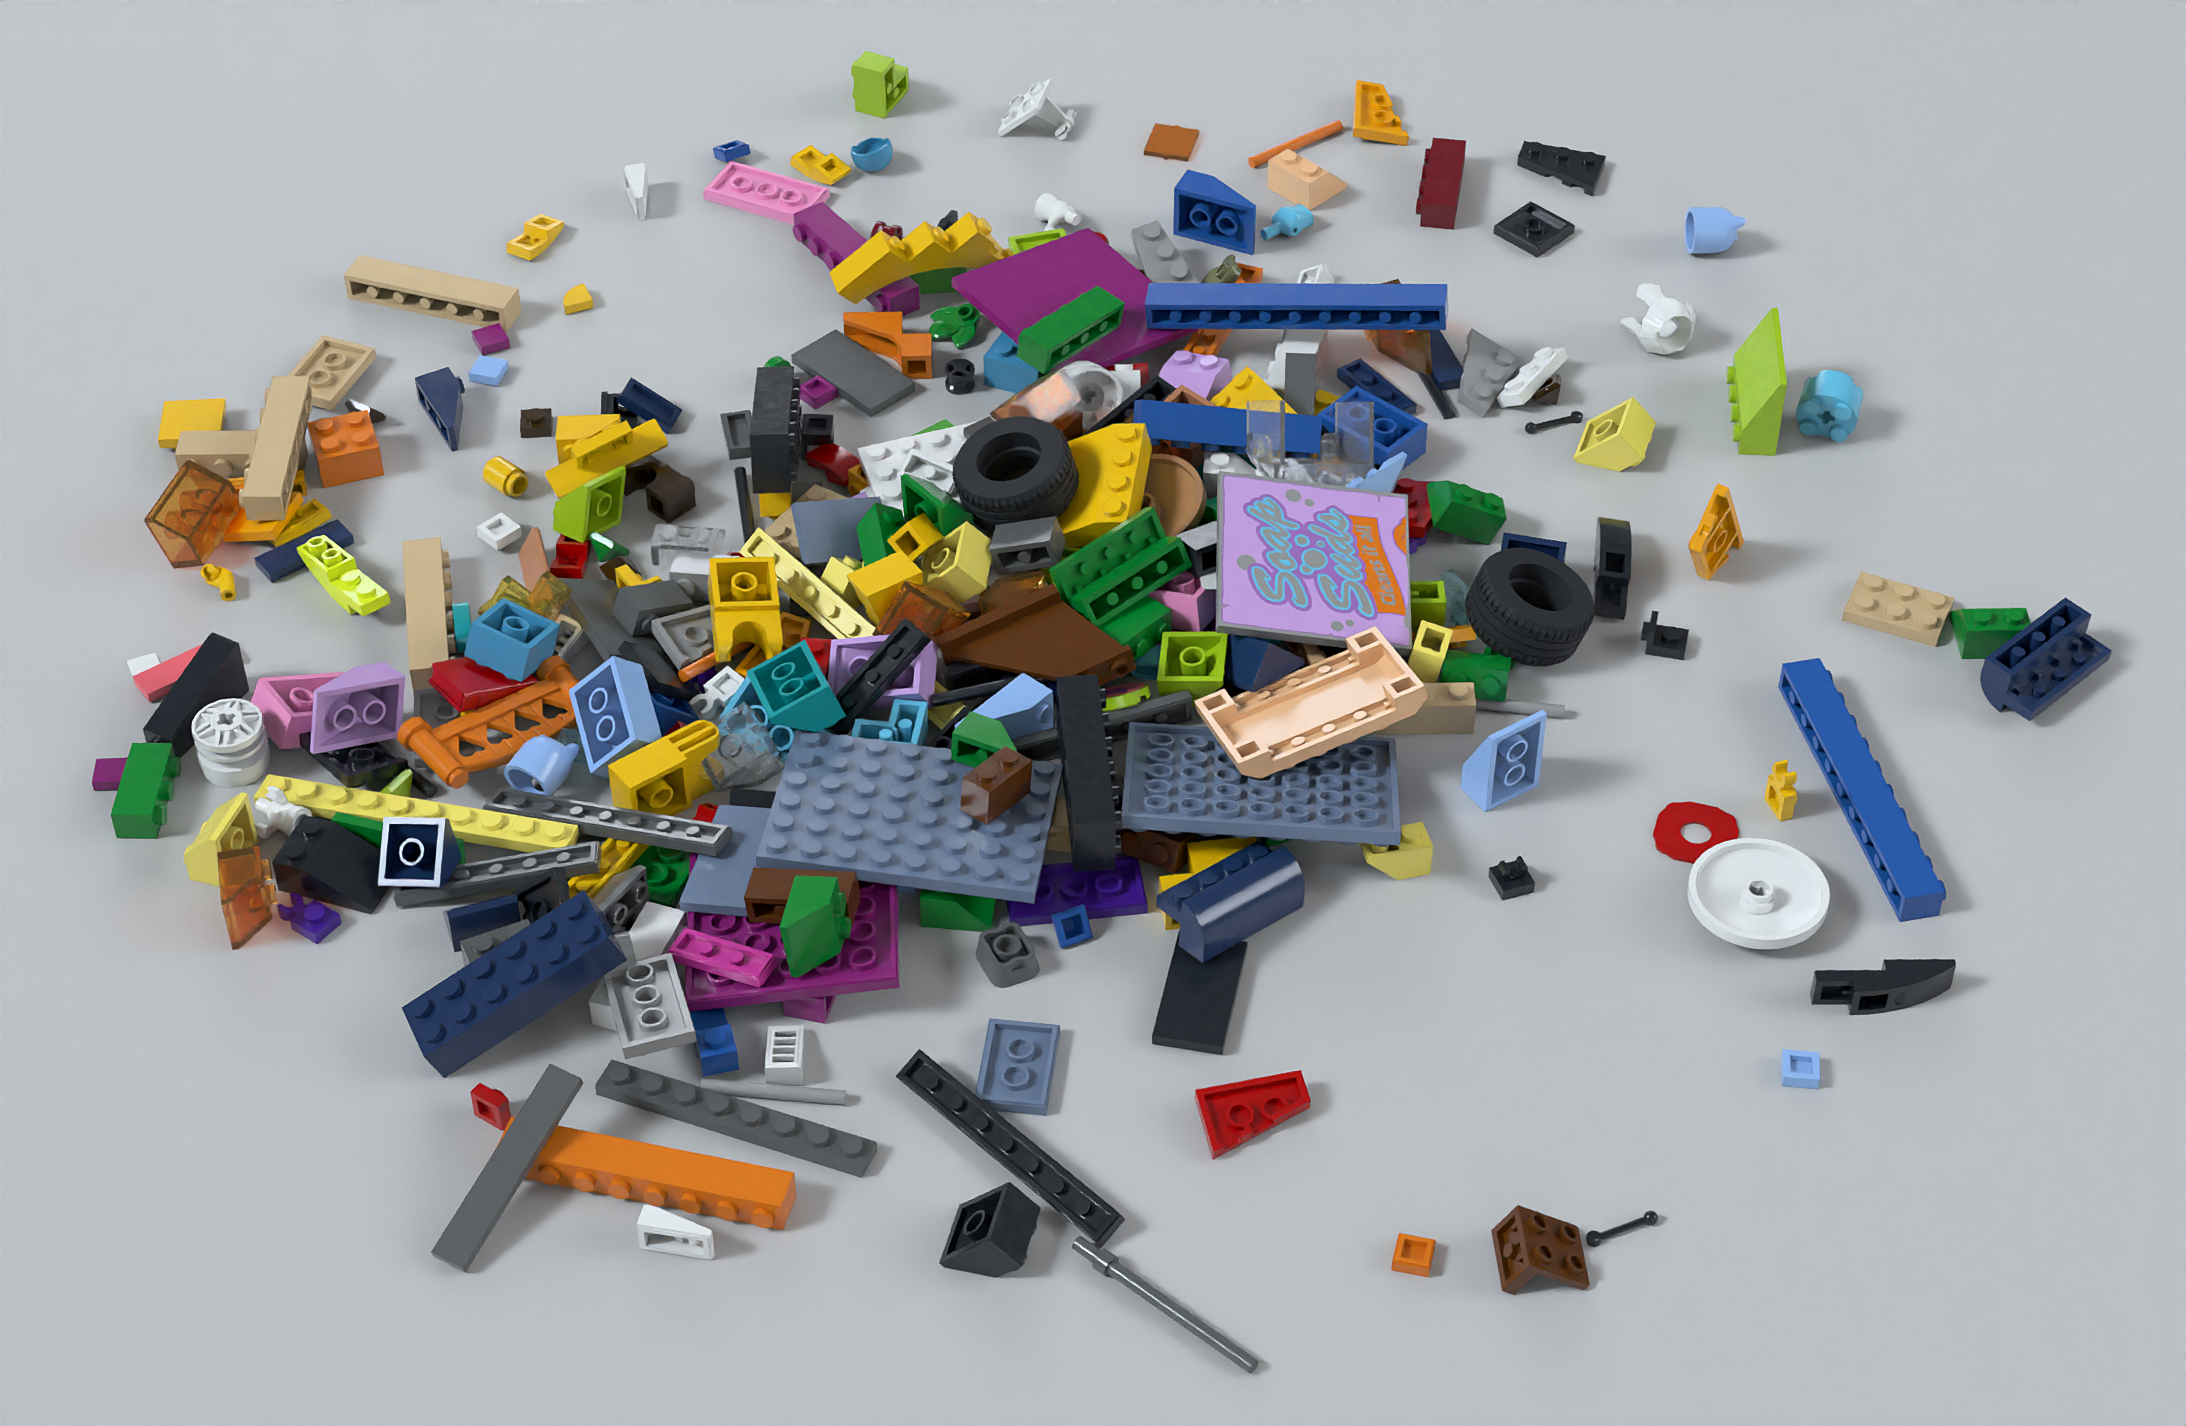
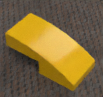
[790,145,852,185]
[507,214,564,261]

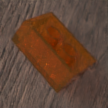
[144,460,242,569]

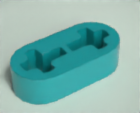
[452,601,472,654]

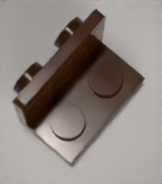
[1491,1205,1590,1295]

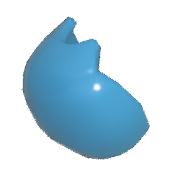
[850,138,893,172]

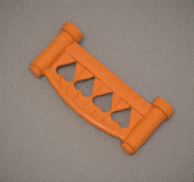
[397,655,580,789]

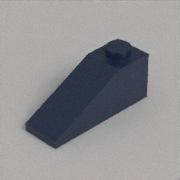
[415,367,465,452]

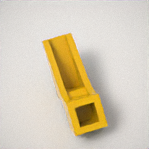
[1159,836,1256,930]

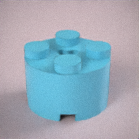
[1796,370,1864,442]

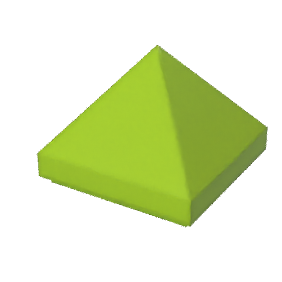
[380,768,413,797]

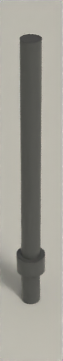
[1072,1236,1259,1373]

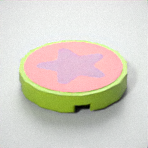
[1102,682,1151,712]

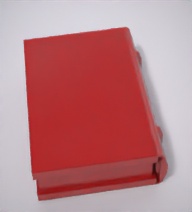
[428,657,538,713]

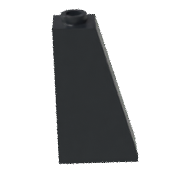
[143,632,249,758]

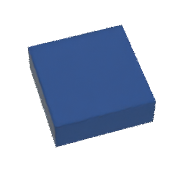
[713,140,751,162]

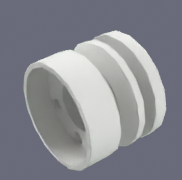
[1051,360,1124,431]
[192,698,271,788]

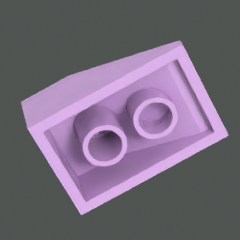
[1159,350,1233,401]
[828,632,938,709]
[310,662,405,754]

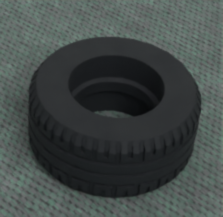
[952,416,1079,532]
[1465,548,1595,667]

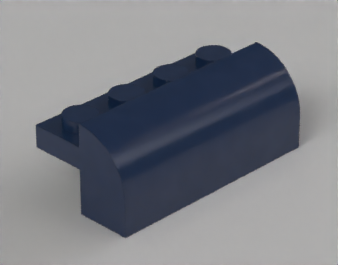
[1980,597,2112,721]
[1156,841,1305,963]

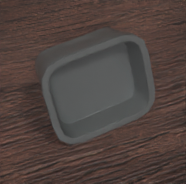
[975,922,1040,988]

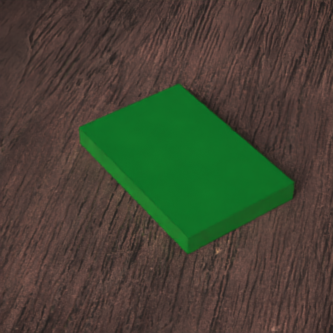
[629,845,690,908]

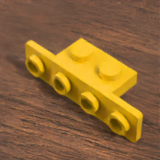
[545,419,668,499]

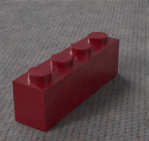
[1416,138,1466,230]

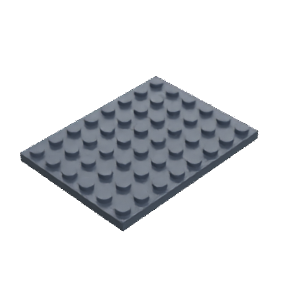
[1121,722,1401,847]
[756,730,1063,904]

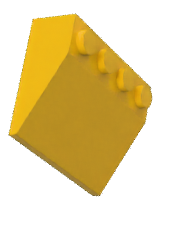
[1057,423,1152,547]

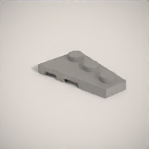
[1457,328,1522,418]

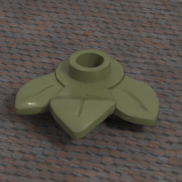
[1202,255,1241,283]

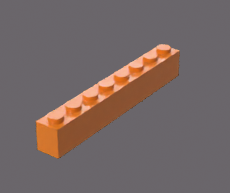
[496,1116,796,1230]

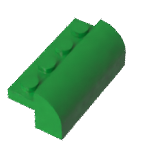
[1048,507,1193,627]

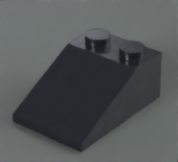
[272,815,390,915]

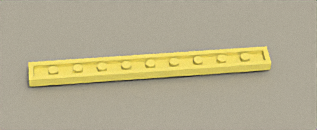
[739,527,970,730]
[254,774,580,853]

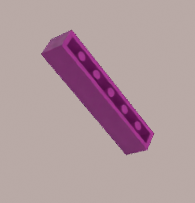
[793,202,920,316]

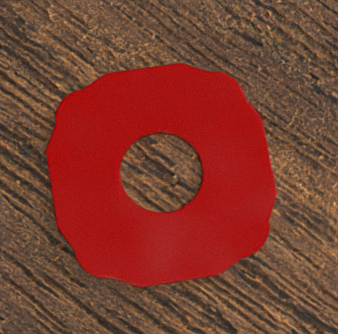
[1653,801,1739,864]

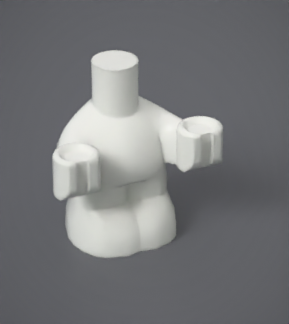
[1035,193,1082,231]
[255,786,312,839]

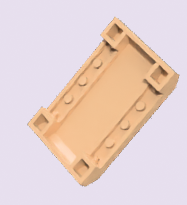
[1194,626,1428,779]

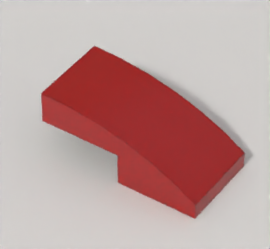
[804,443,860,487]
[550,534,592,579]

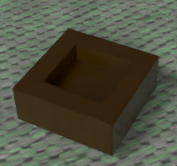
[520,408,553,438]

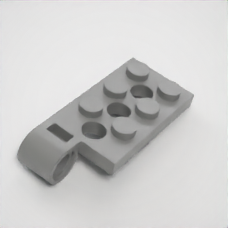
[602,931,697,1059]

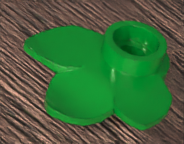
[929,304,981,349]

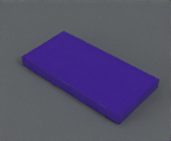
[1005,856,1148,927]

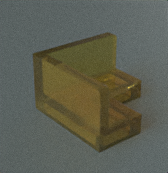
[478,571,573,622]

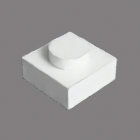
[477,513,522,551]

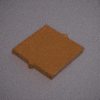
[1144,123,1199,162]

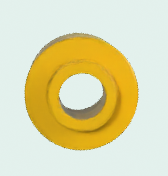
[483,456,529,497]

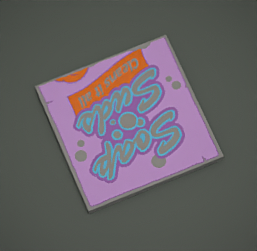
[1216,471,1412,656]

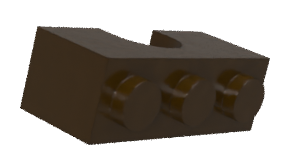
[624,455,696,524]

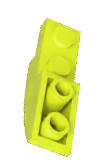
[297,535,391,617]

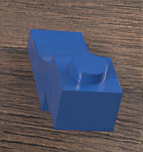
[689,1008,739,1077]

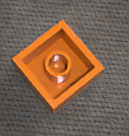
[307,410,384,488]

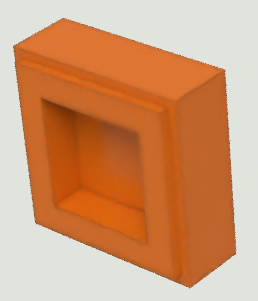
[1391,1233,1436,1278]

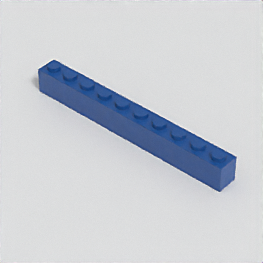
[1145,283,1448,330]
[1778,658,1946,922]

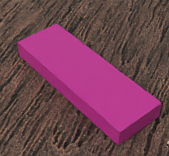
[667,928,778,988]

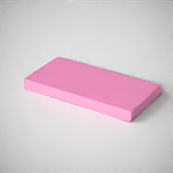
[703,161,830,225]

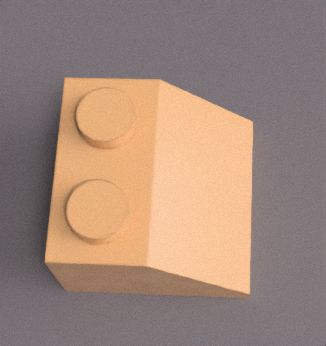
[1267,149,1347,210]

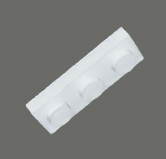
[1496,347,1569,408]

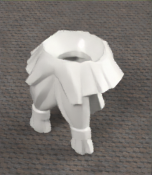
[1620,283,1696,355]

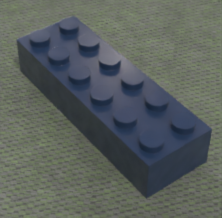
[401,890,627,1078]

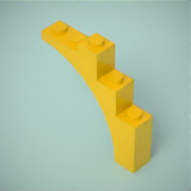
[829,212,1015,305]

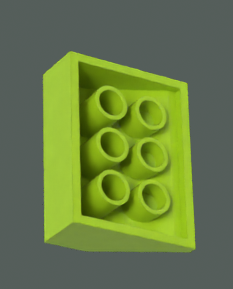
[1726,308,1787,456]

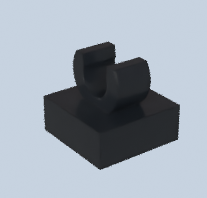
[1488,856,1535,901]

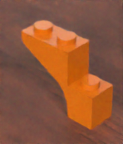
[843,312,933,379]

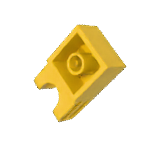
[708,557,783,662]
[608,720,724,817]

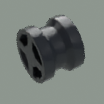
[945,359,975,395]

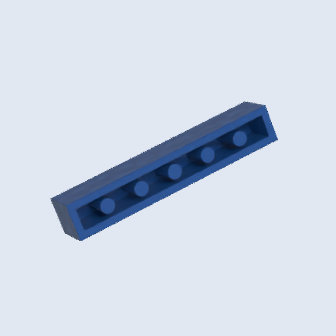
[1133,400,1323,460]

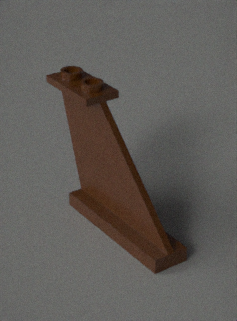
[935,583,1136,686]

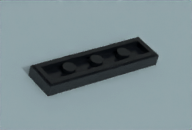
[829,617,931,735]

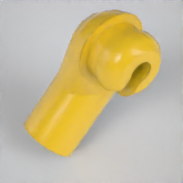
[200,563,237,601]

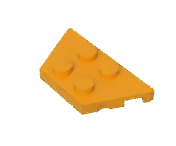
[1688,483,1744,580]

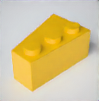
[846,550,925,635]

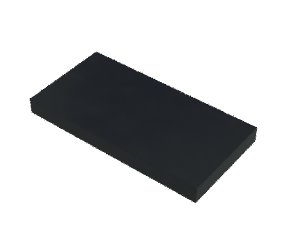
[1152,931,1248,1055]

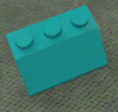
[746,640,846,732]

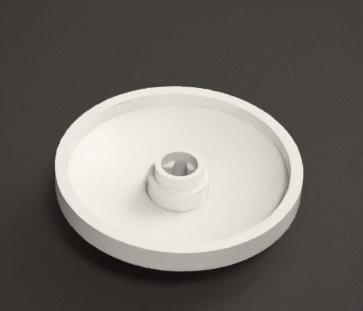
[1687,838,1830,950]

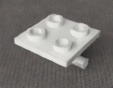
[997,78,1077,140]

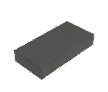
[720,410,752,460]

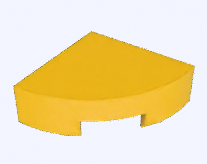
[563,283,594,315]

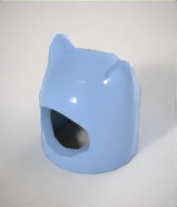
[1684,207,1746,254]
[504,734,579,796]

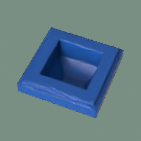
[1051,904,1093,948]

